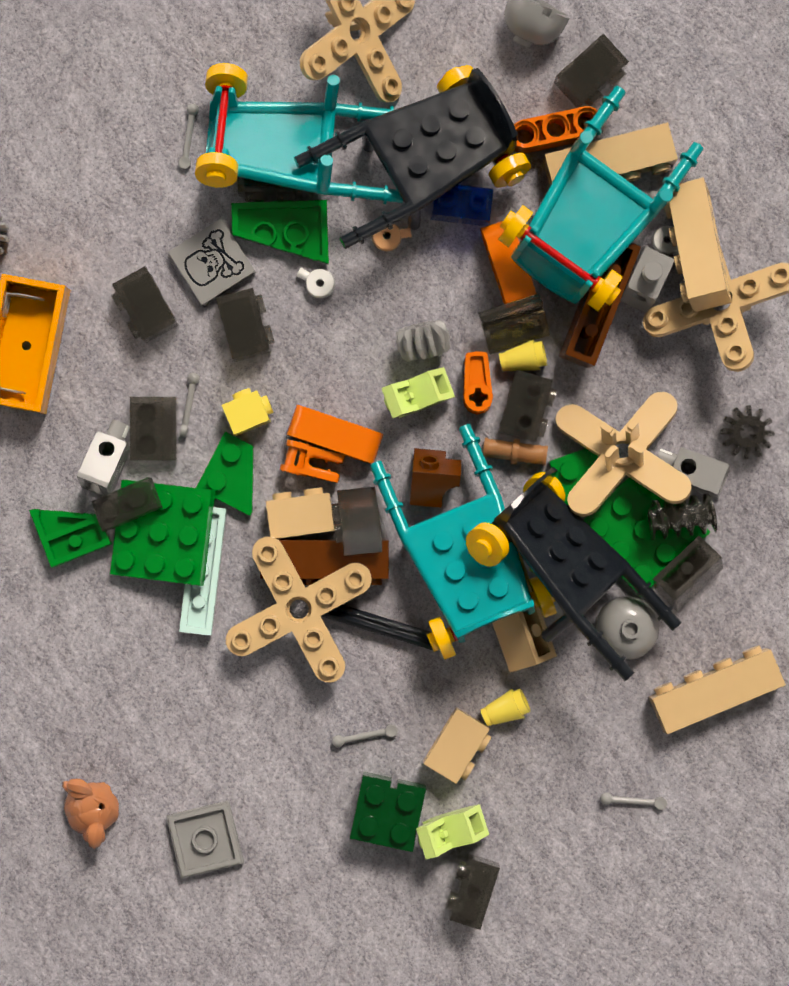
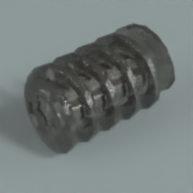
[648,493,717,540]

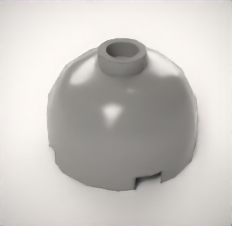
[504,0,570,48]
[595,596,659,660]

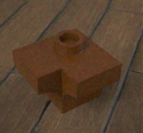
[410,448,462,508]

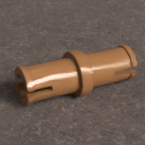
[483,437,548,466]

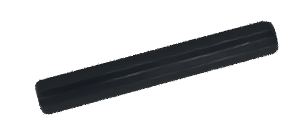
[322,605,433,650]

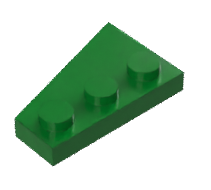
[231,200,329,265]

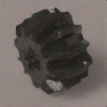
[719,405,775,460]

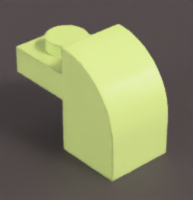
[381,367,455,418]
[416,804,489,859]

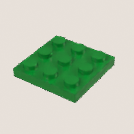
[583,477,710,597]
[110,480,215,586]

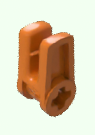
[463,351,493,415]
[279,439,345,483]

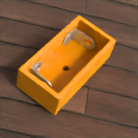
[0,274,71,414]

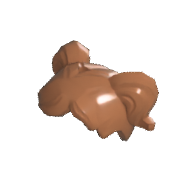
[62,779,119,849]

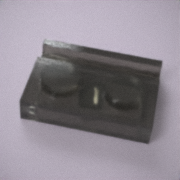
[478,293,550,355]
[130,397,177,461]

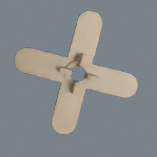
[300,0,415,103]
[643,249,789,372]
[556,392,691,516]
[226,537,372,683]

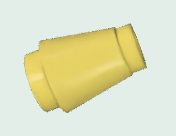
[499,339,547,372]
[481,689,530,727]

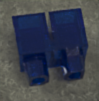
[430,185,493,226]

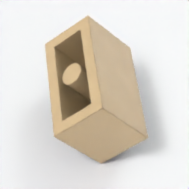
[266,487,335,539]
[423,707,491,784]

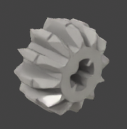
[396,320,450,361]

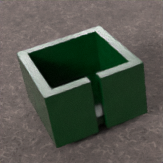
[350,772,426,852]

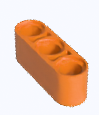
[514,106,597,154]
[480,220,539,315]
[286,405,384,464]

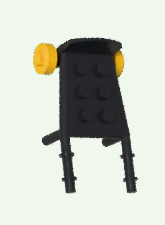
[294,65,531,249]
[466,467,682,681]

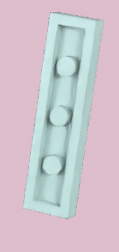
[179,507,227,636]

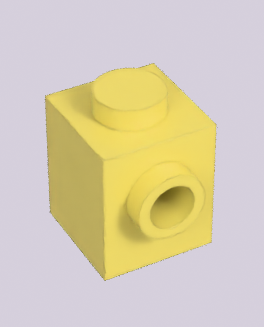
[222,388,274,436]

